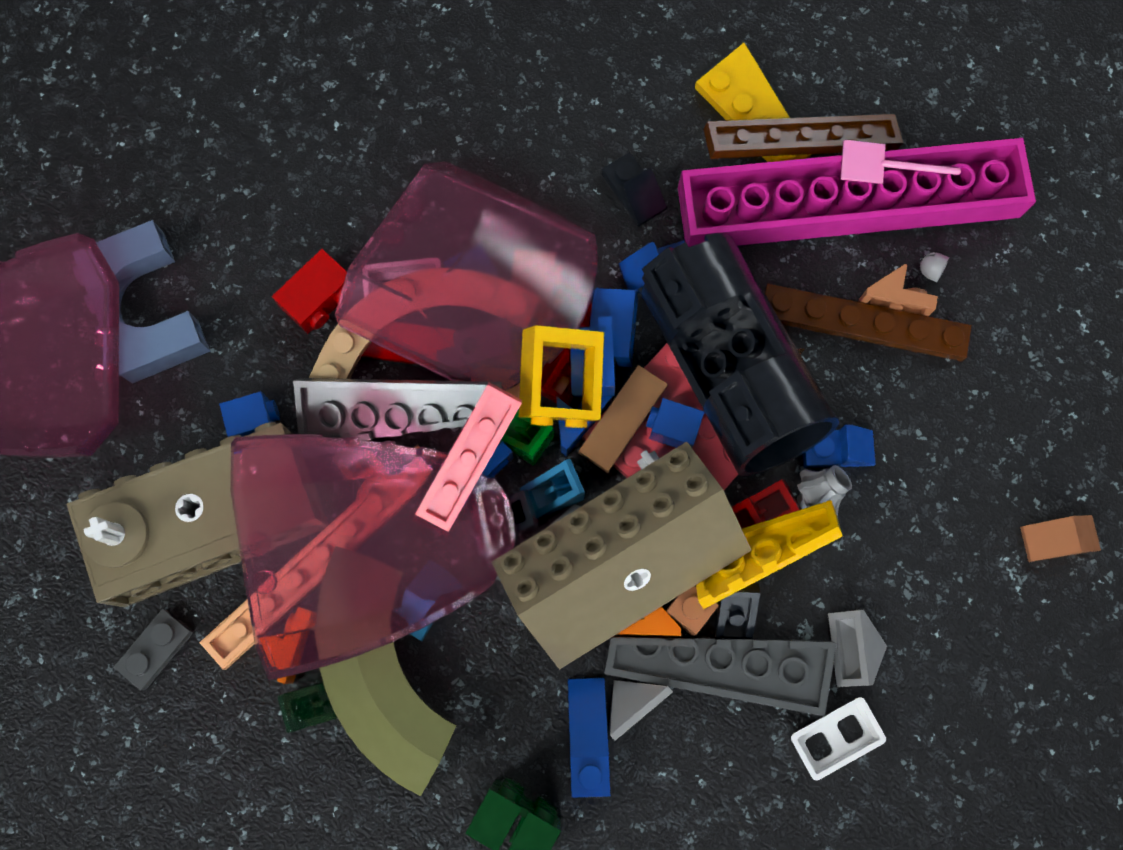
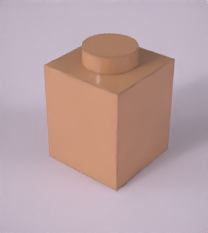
[665,586,719,636]

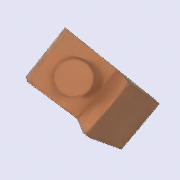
[858,264,938,316]

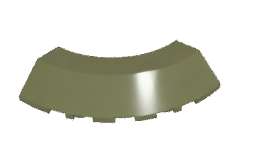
[316,546,456,796]

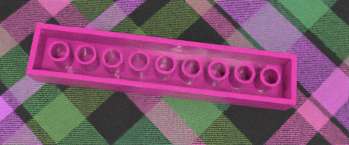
[678,138,1036,247]

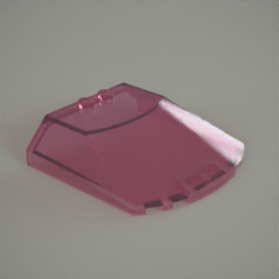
[335,161,598,391]

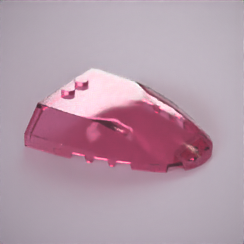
[0,233,119,458]
[230,434,515,681]

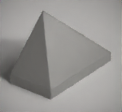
[828,610,887,687]
[609,680,673,741]

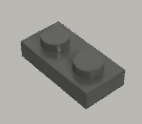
[113,609,194,691]

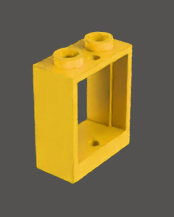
[518,325,604,428]

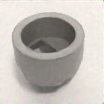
[920,252,950,282]

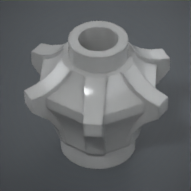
[797,465,852,516]

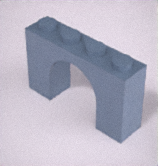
[73,220,210,384]

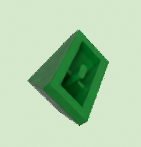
[500,410,554,466]

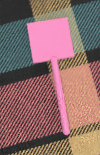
[841,140,961,184]

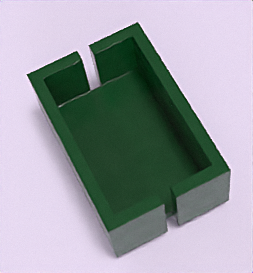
[465,777,561,850]

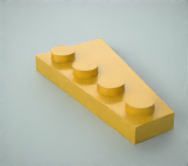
[695,43,811,162]
[696,500,843,609]

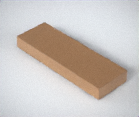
[578,365,668,473]

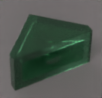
[277,683,338,734]

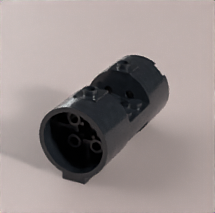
[639,233,839,476]

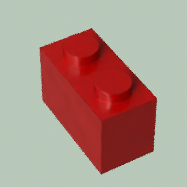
[271,249,357,334]

